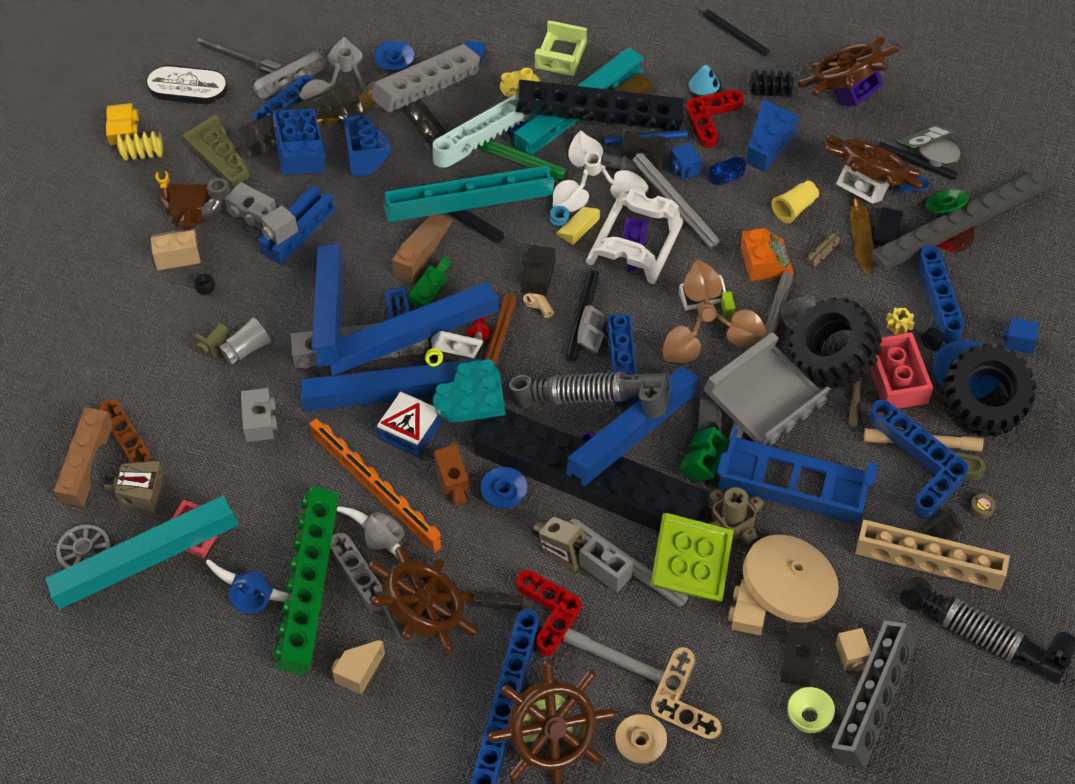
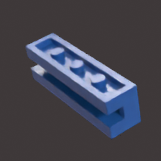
[258,186,335,265]
[607,314,638,405]

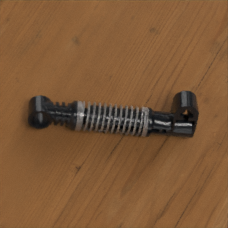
[899,577,1075,684]

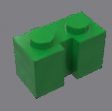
[679,427,730,483]

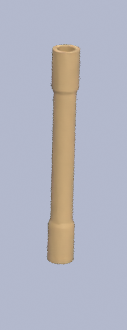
[864,428,983,452]

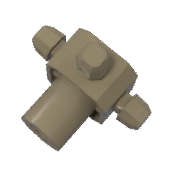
[708,487,763,545]

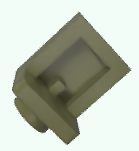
[193,323,230,358]

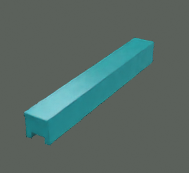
[514,47,644,155]
[383,165,554,222]
[45,495,239,609]

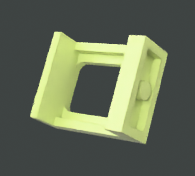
[535,20,587,76]

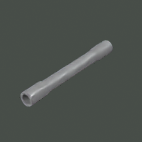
[563,628,681,690]

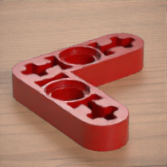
[686,90,744,148]
[515,570,582,656]

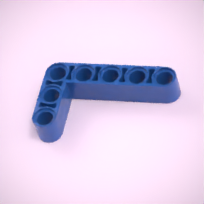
[869,400,968,519]

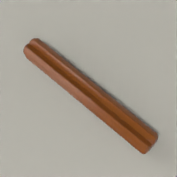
[484,293,516,366]

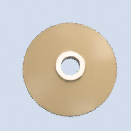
[615,714,667,763]

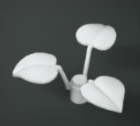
[553,131,648,212]

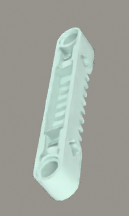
[433,94,540,167]

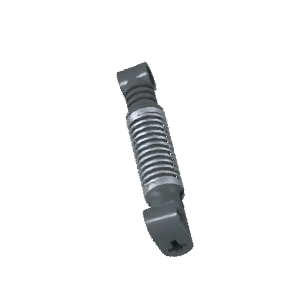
[509,372,671,418]

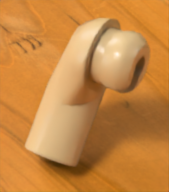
[523,293,554,318]

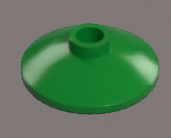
[925,190,969,215]

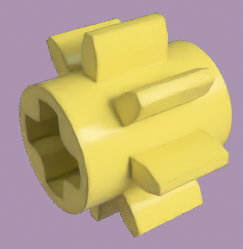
[886,308,915,335]

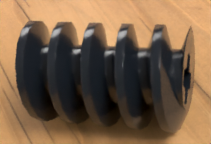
[750,69,793,97]

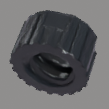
[194,273,215,295]
[921,327,944,350]

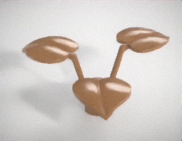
[662,260,767,363]

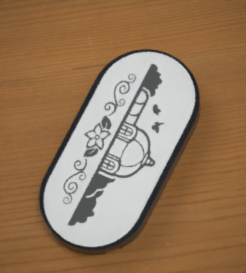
[146,65,228,104]

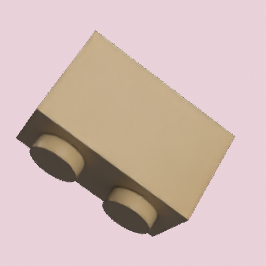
[151,227,201,270]

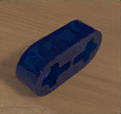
[708,157,746,185]

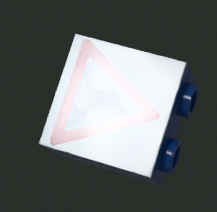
[377,392,442,458]

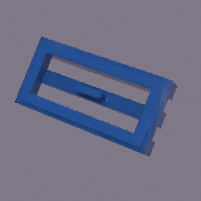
[385,288,410,319]

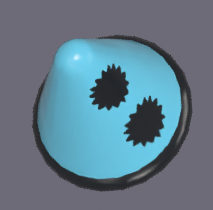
[687,65,721,97]

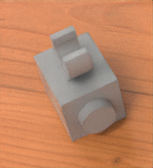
[256,205,298,245]

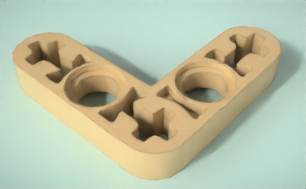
[651,647,722,740]

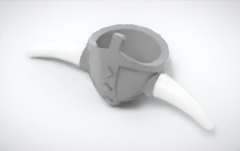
[337,507,404,560]

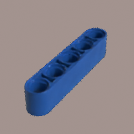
[918,245,965,344]

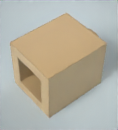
[835,628,871,671]

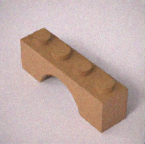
[54,407,114,507]

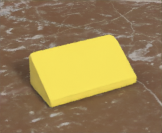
[556,207,600,245]

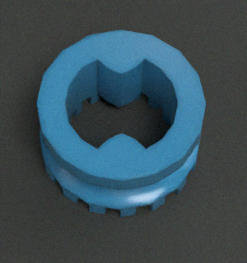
[550,206,569,227]

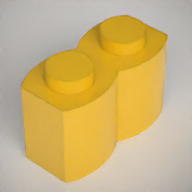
[106,103,139,146]

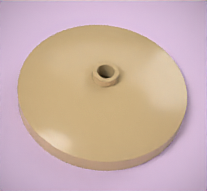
[743,535,839,623]

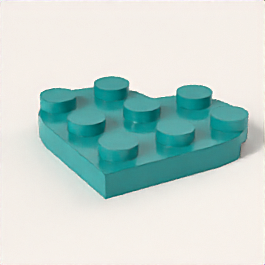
[433,359,506,422]

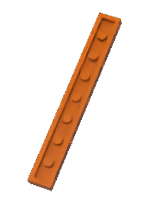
[309,418,441,553]

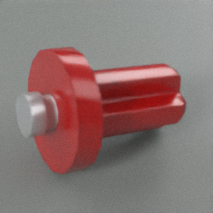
[467,316,490,341]

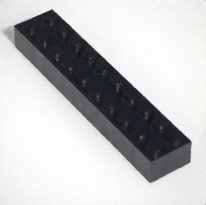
[473,408,709,532]

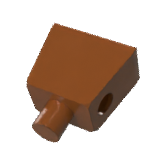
[434,444,469,506]

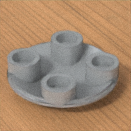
[917,137,960,167]

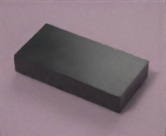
[873,207,903,246]

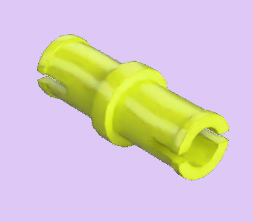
[425,348,443,367]

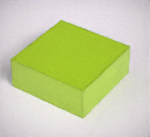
[721,291,735,323]

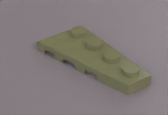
[182,115,250,188]

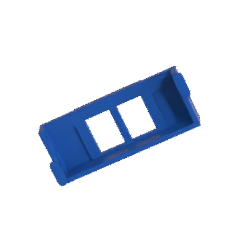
[717,427,878,525]

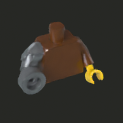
[155,171,230,229]

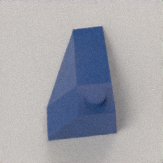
[343,113,392,177]

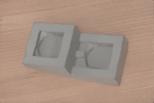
[578,305,607,354]

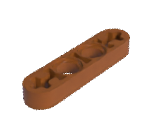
[99,399,153,463]

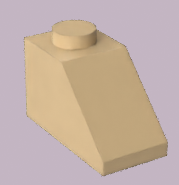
[332,640,385,695]

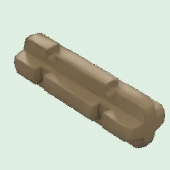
[807,233,840,267]

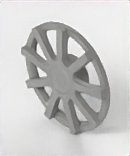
[56,525,111,569]

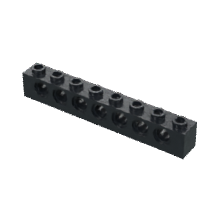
[515,79,684,131]

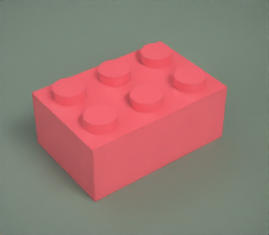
[870,332,933,409]

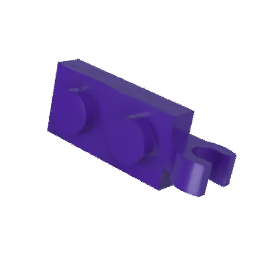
[623,218,647,272]

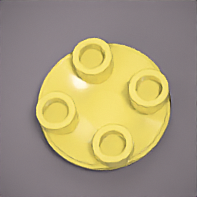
[500,68,540,98]

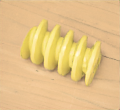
[117,131,163,161]

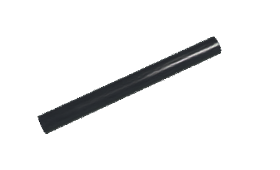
[704,9,769,56]
[878,141,958,180]

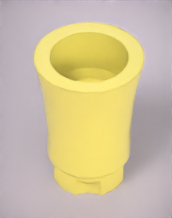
[772,180,819,223]

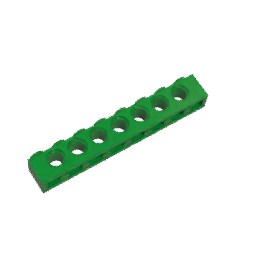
[273,486,339,676]

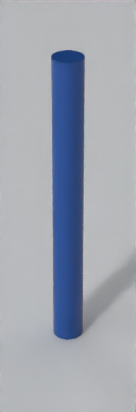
[604,130,688,145]

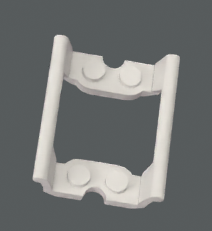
[586,188,685,284]

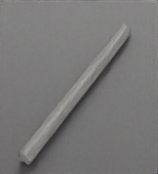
[725,271,794,452]

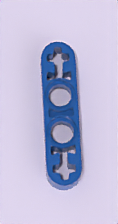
[253,75,315,130]

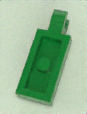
[406,256,452,308]

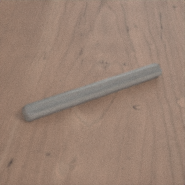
[633,153,720,248]
[569,519,688,607]

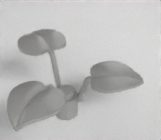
[299,37,380,106]

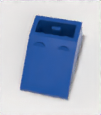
[273,108,325,175]

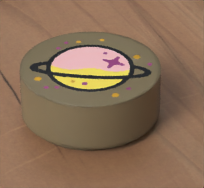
[970,494,996,519]

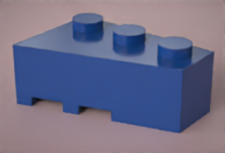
[746,99,799,172]

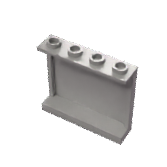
[704,332,830,445]

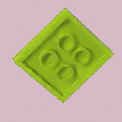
[650,513,734,603]

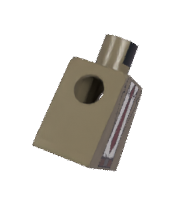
[104,461,164,512]
[532,517,587,572]

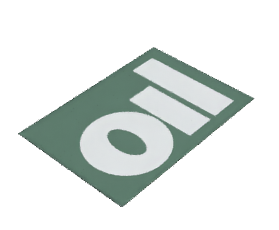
[897,125,955,148]

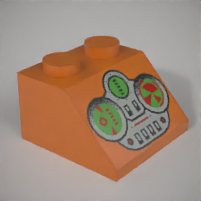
[740,228,794,281]

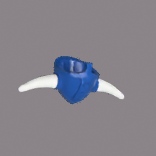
[206,560,303,614]

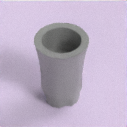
[219,317,271,365]

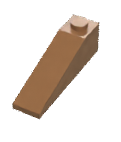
[392,214,452,283]

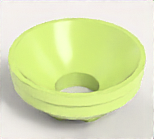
[787,687,835,733]

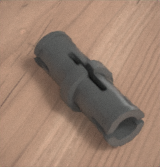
[602,153,643,175]

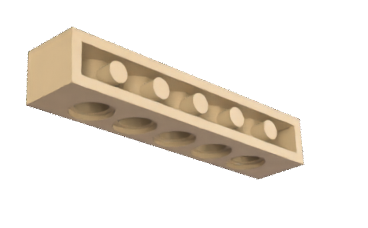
[855,520,1010,591]

